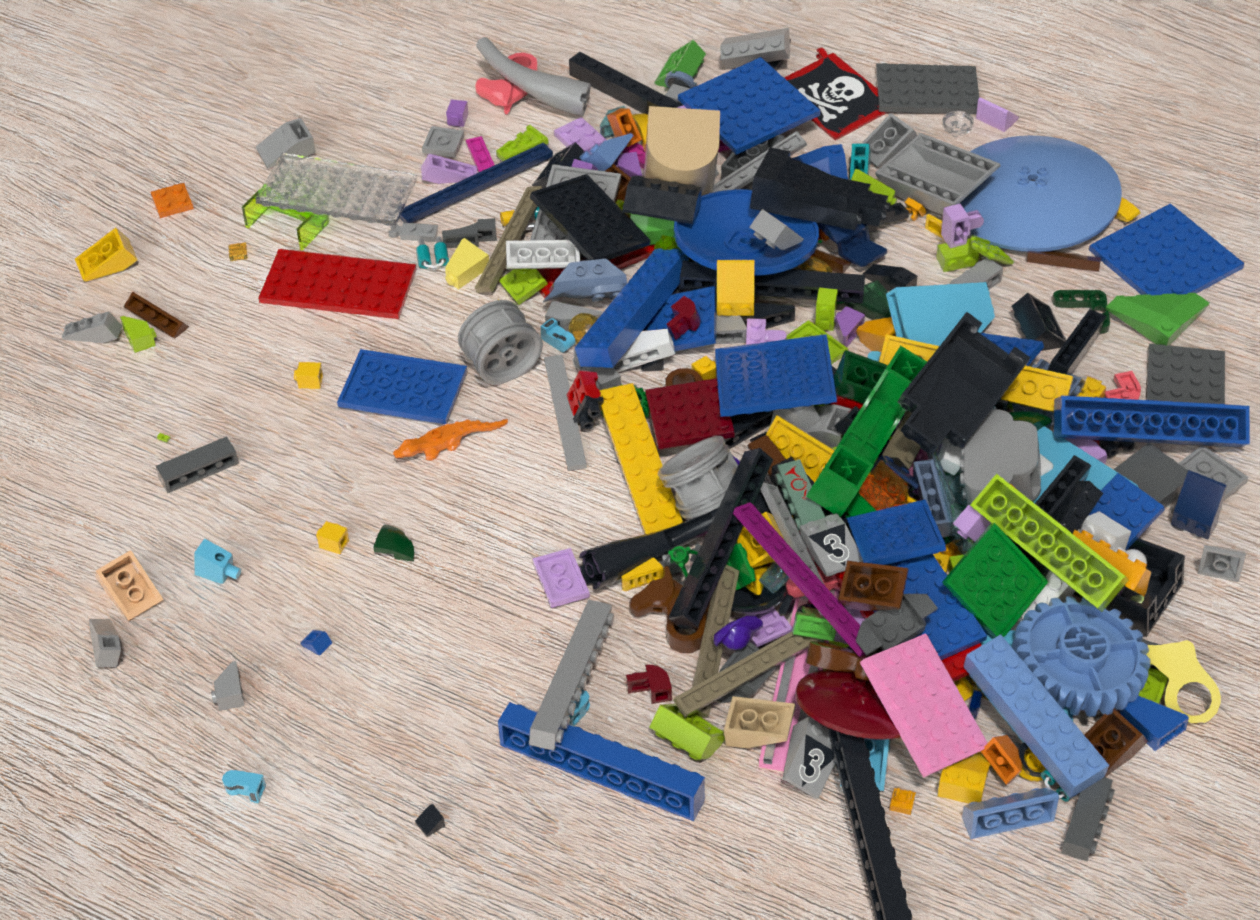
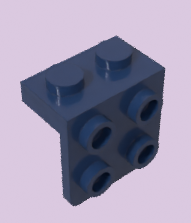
[837,224,887,267]

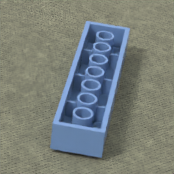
[964,635,1109,798]

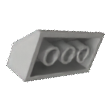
[720,28,790,69]

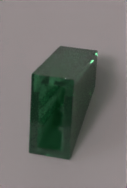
[845,280,891,320]

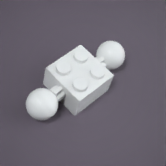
[1078,511,1147,564]

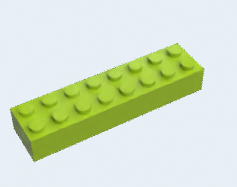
[970,473,1129,612]

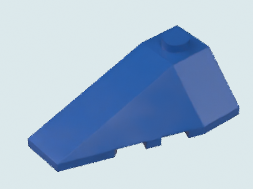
[792,144,848,179]

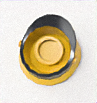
[1019,742,1046,782]

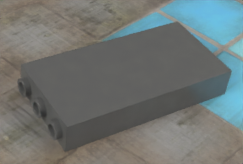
[1113,443,1189,508]

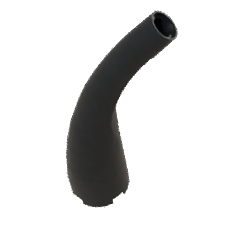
[579,507,719,589]

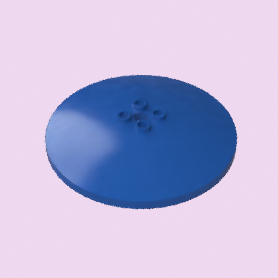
[674,189,819,275]

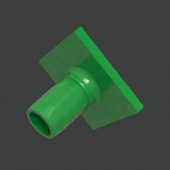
[942,523,1049,638]

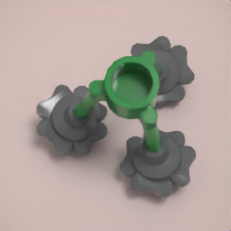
[660,544,701,585]

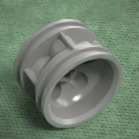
[458,300,543,385]
[658,436,738,519]

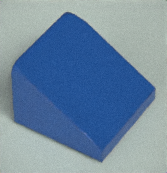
[300,630,332,655]

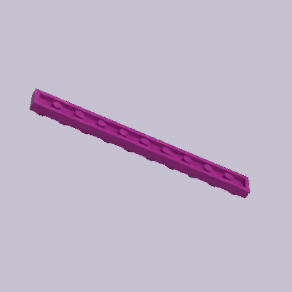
[733,502,866,657]

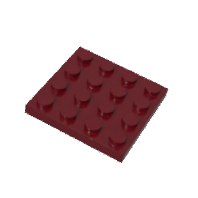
[645,378,735,450]

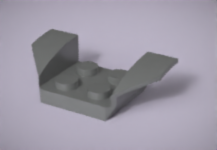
[856,594,938,656]
[717,642,779,703]

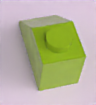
[120,316,157,353]

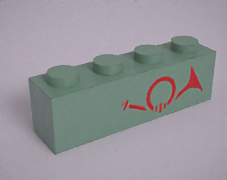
[775,459,825,531]

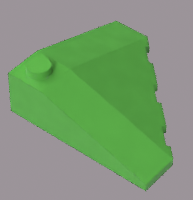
[1105,293,1210,346]

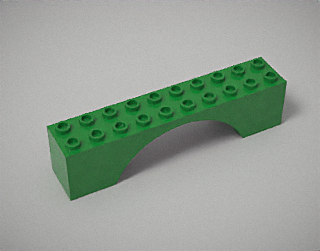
[806,345,927,518]

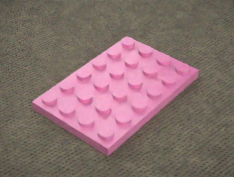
[860,634,988,778]

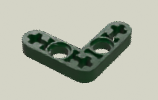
[1052,290,1110,334]

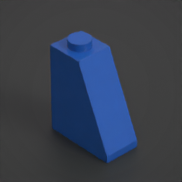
[1120,696,1189,751]

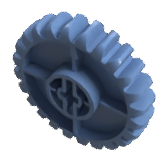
[1011,596,1151,717]

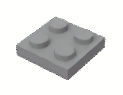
[422,126,465,158]

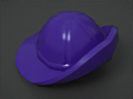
[714,615,763,650]

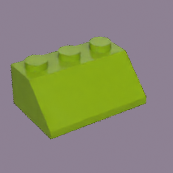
[649,703,725,760]

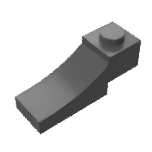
[442,218,497,248]

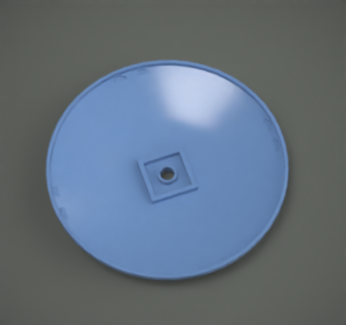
[959,135,1122,252]

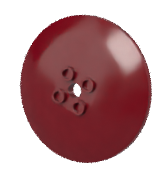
[795,669,901,739]

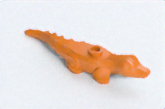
[393,419,508,461]

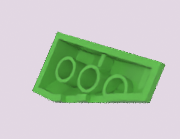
[630,214,676,245]

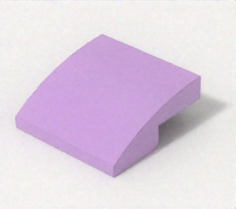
[749,608,793,647]

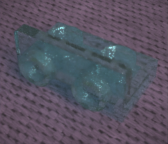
[759,561,789,594]

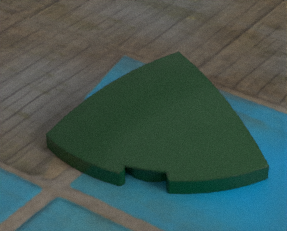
[1009,411,1052,431]
[373,525,415,562]

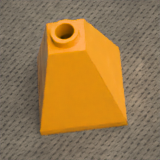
[857,317,896,352]

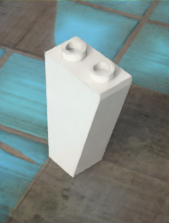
[614,329,675,372]

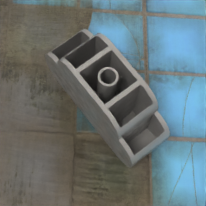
[960,409,1041,505]

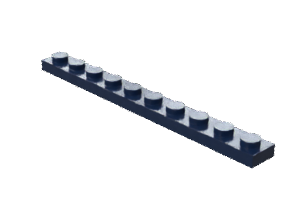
[397,142,553,223]

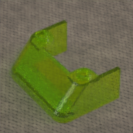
[242,188,330,251]

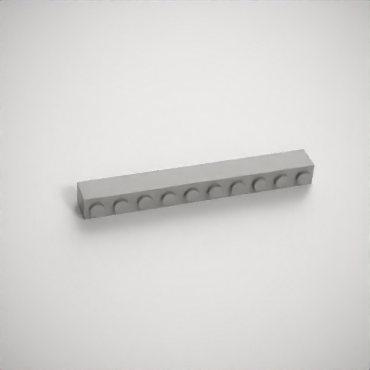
[529,599,614,751]

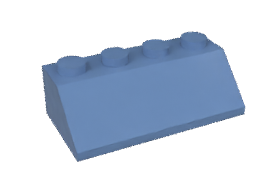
[962,787,1059,839]

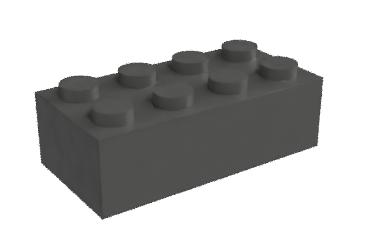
[721,135,784,190]

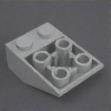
[256,118,315,169]
[806,404,851,448]

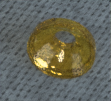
[800,256,832,272]
[569,313,597,344]

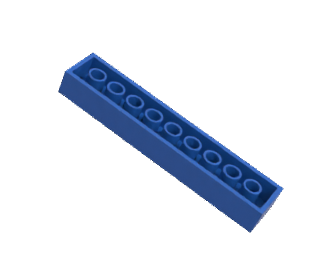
[574,248,689,368]
[1054,396,1250,448]
[498,702,705,821]

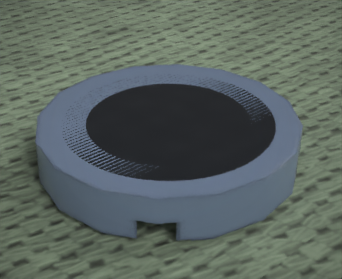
[665,71,698,89]

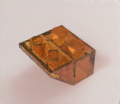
[858,460,909,511]

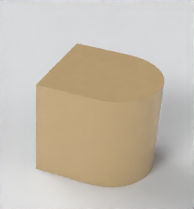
[644,106,720,196]

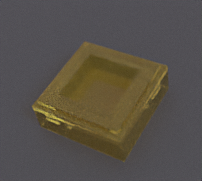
[228,242,248,261]

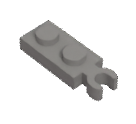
[388,223,438,242]

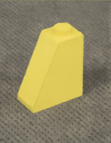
[445,238,489,290]

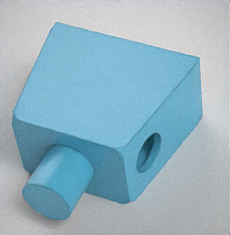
[194,538,241,584]

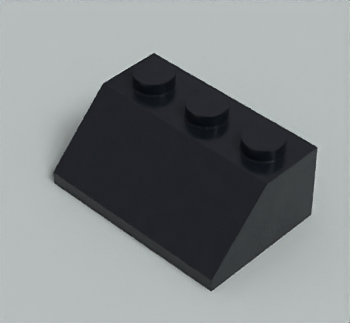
[532,142,585,188]
[1011,292,1066,351]

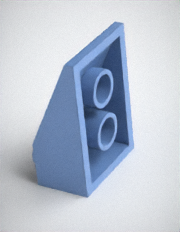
[579,133,633,171]

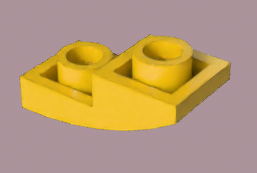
[1115,197,1141,222]

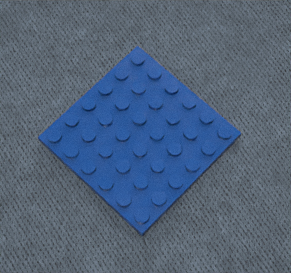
[678,57,820,155]
[1089,203,1244,295]
[715,334,837,417]

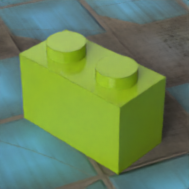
[936,238,979,272]
[815,288,838,331]

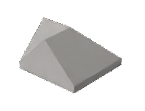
[1198,545,1246,582]

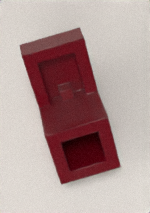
[666,296,701,340]
[626,665,672,704]

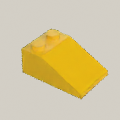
[75,227,138,282]
[717,260,754,316]
[938,752,991,804]

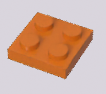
[151,183,194,218]

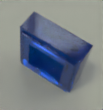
[969,690,982,720]

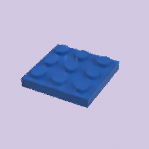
[1088,473,1165,550]

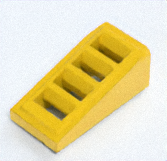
[621,557,663,592]

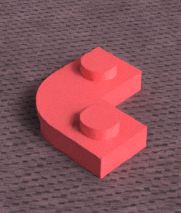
[1104,371,1141,400]

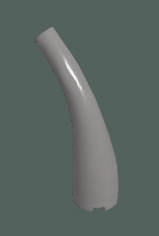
[476,37,591,116]

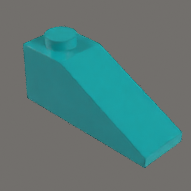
[850,144,871,180]

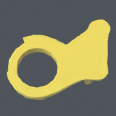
[1146,640,1221,723]

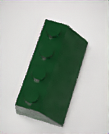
[834,350,888,404]

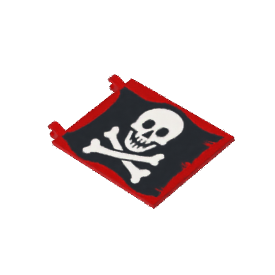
[784,47,889,141]

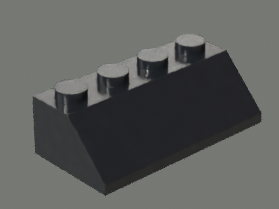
[622,175,702,224]

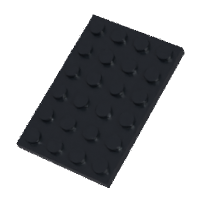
[529,174,651,260]

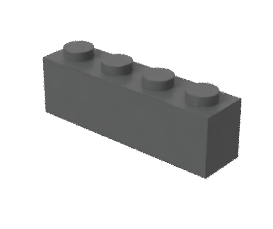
[156,436,239,494]
[1062,777,1115,862]

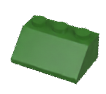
[654,40,706,88]

